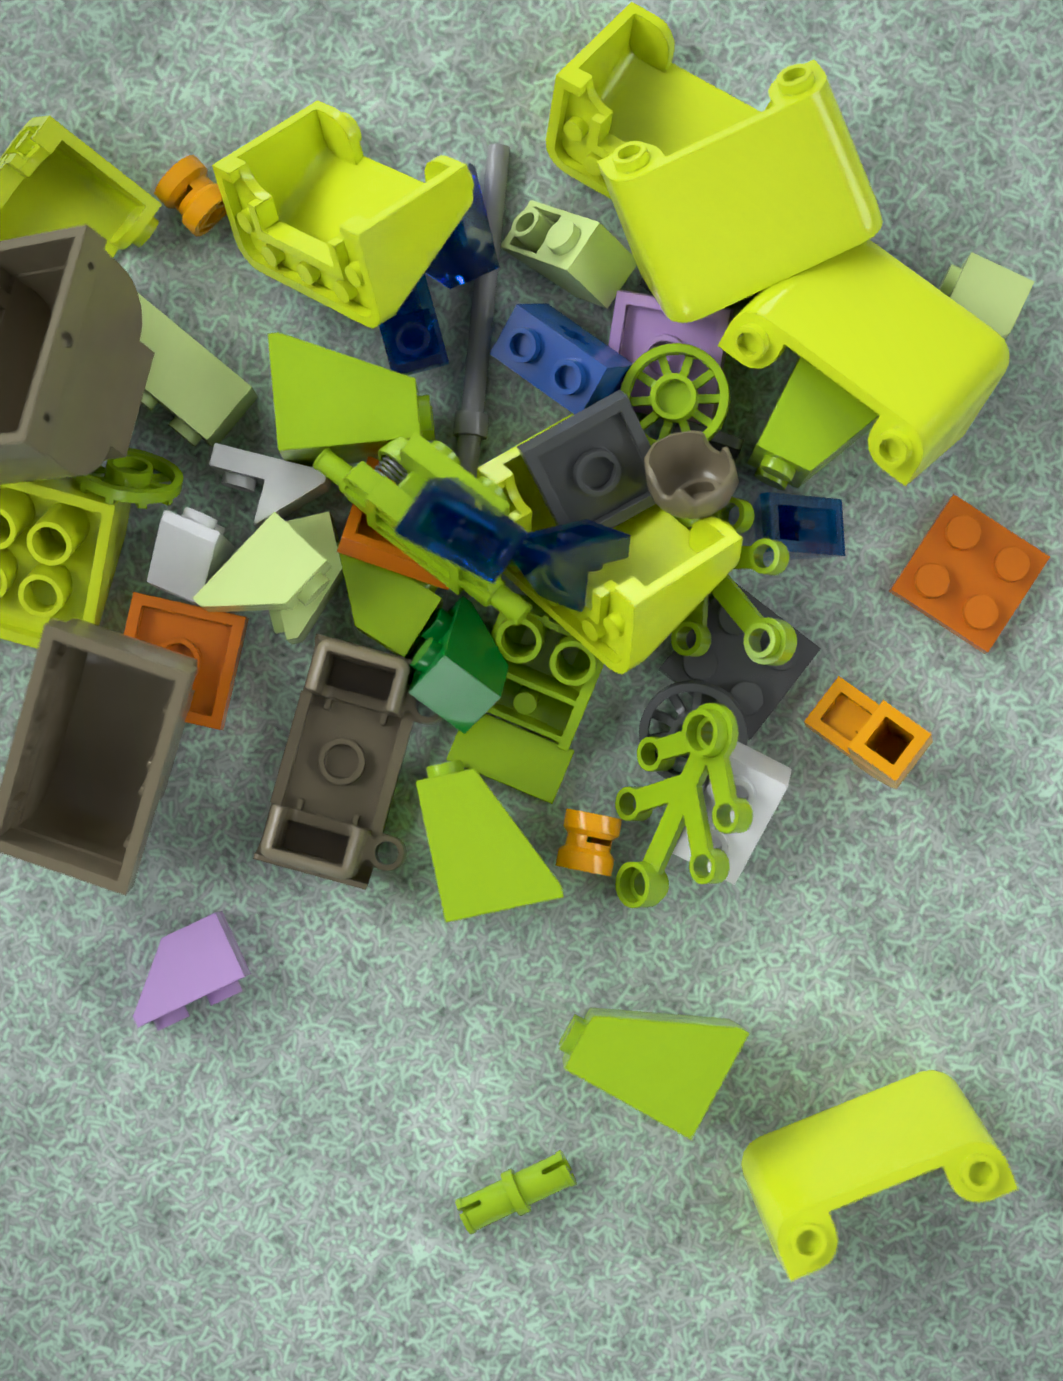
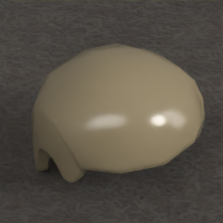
[644,430,739,520]

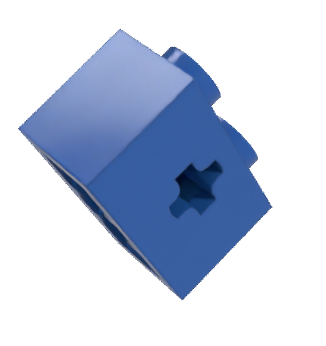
[490,303,633,415]

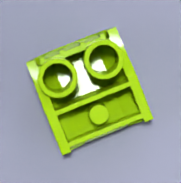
[487,594,604,751]

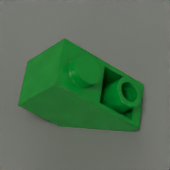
[408,596,509,734]

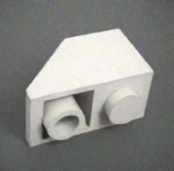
[147,507,235,607]

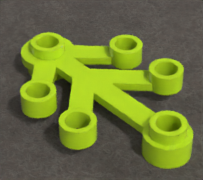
[671,497,797,666]
[615,703,753,908]

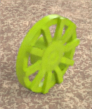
[621,343,730,446]
[72,448,184,509]

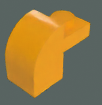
[804,676,933,789]

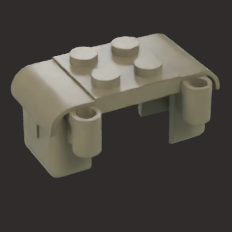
[253,634,443,890]

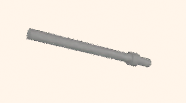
[453,144,510,478]

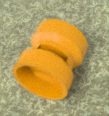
[154,155,227,237]
[555,808,622,877]

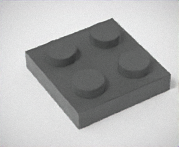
[517,390,656,551]
[659,582,821,740]

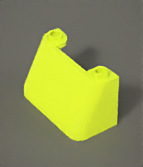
[546,2,773,200]
[597,59,883,323]
[212,100,474,328]
[0,115,162,257]
[718,239,1010,486]
[477,413,743,674]
[741,1070,1018,1282]

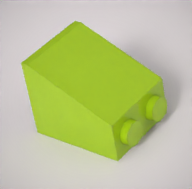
[268,332,435,467]
[747,356,880,490]
[415,760,564,923]
[558,1007,750,1140]

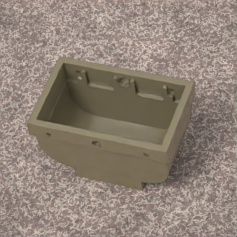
[0,224,155,485]
[0,618,198,896]

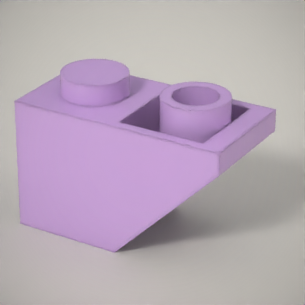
[133,911,251,1031]

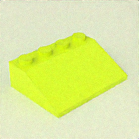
[0,472,131,649]

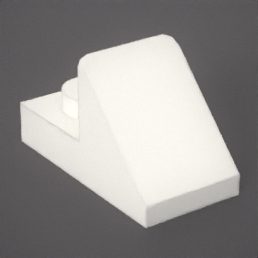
[209,443,331,529]

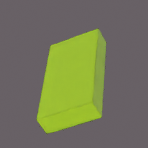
[446,714,574,804]

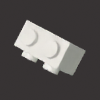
[673,741,792,885]

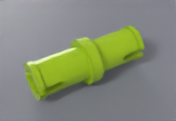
[455,1150,577,1235]

